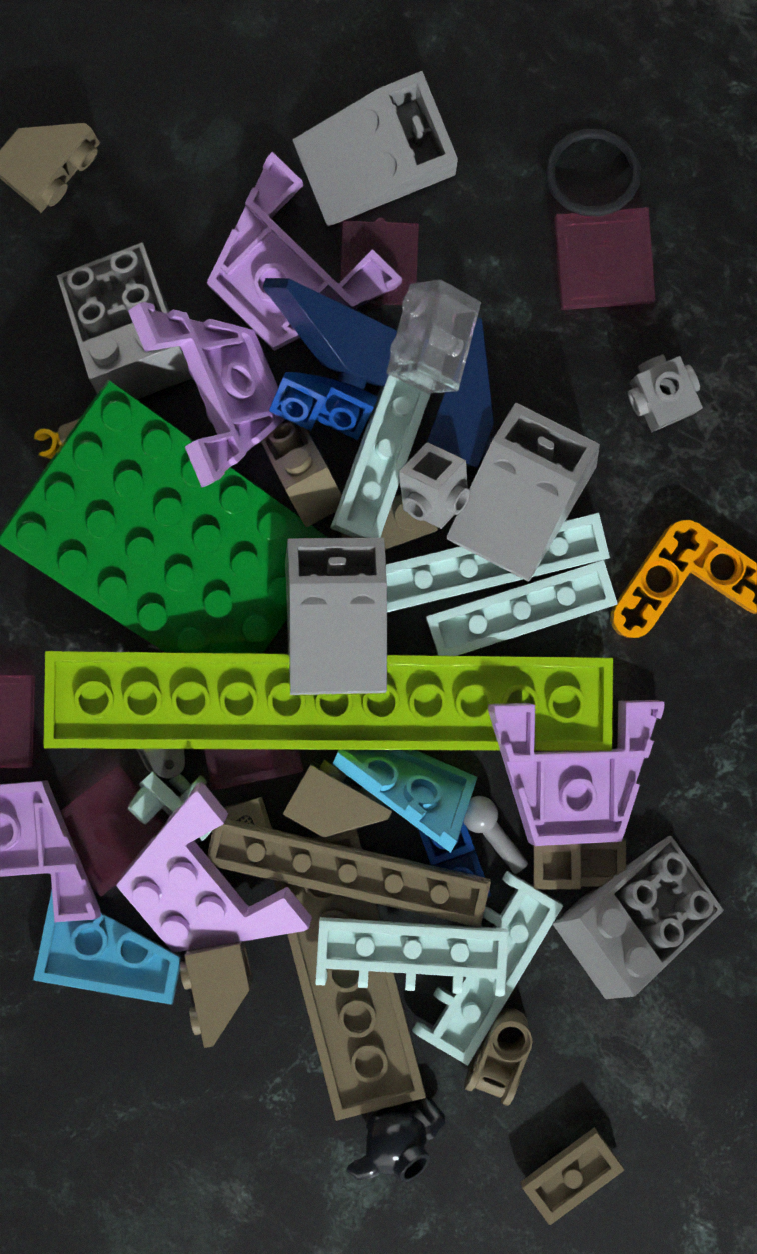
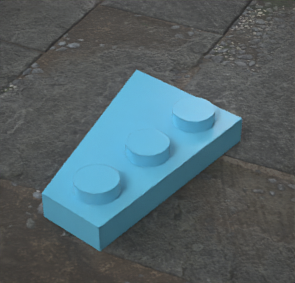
[333,750,477,853]
[33,891,182,1005]

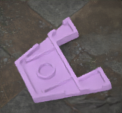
[207,152,402,351]
[128,302,285,487]
[488,700,664,846]
[0,780,101,922]
[116,782,312,953]

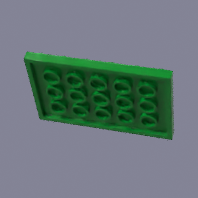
[0,380,328,654]

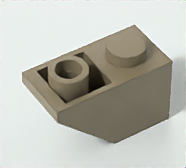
[0,123,100,213]
[261,421,342,527]
[283,759,392,837]
[180,941,253,1048]

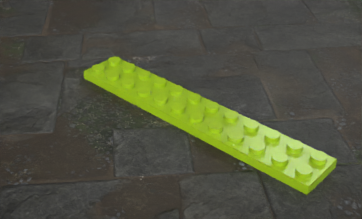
[44,651,613,751]

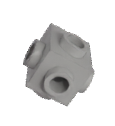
[628,354,703,433]
[399,442,470,529]

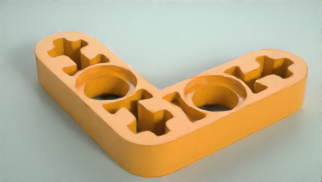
[610,520,757,638]

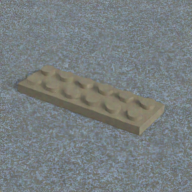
[274,828,426,1121]

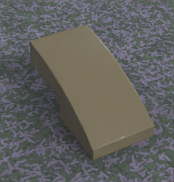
[534,839,626,889]

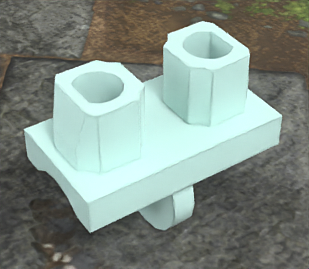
[127,772,212,843]

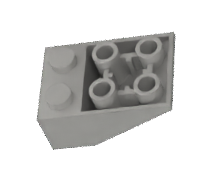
[292,71,458,227]
[57,242,192,400]
[447,403,600,582]
[285,538,387,695]
[553,836,724,999]

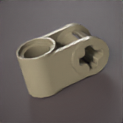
[464,1008,533,1106]

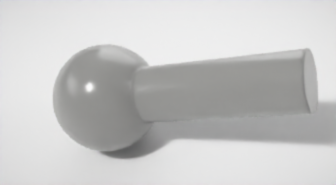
[463,796,528,874]

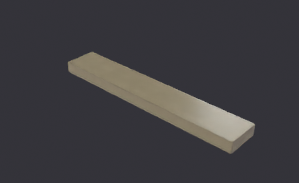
[207,819,491,927]

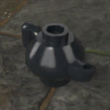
[346,1097,445,1182]

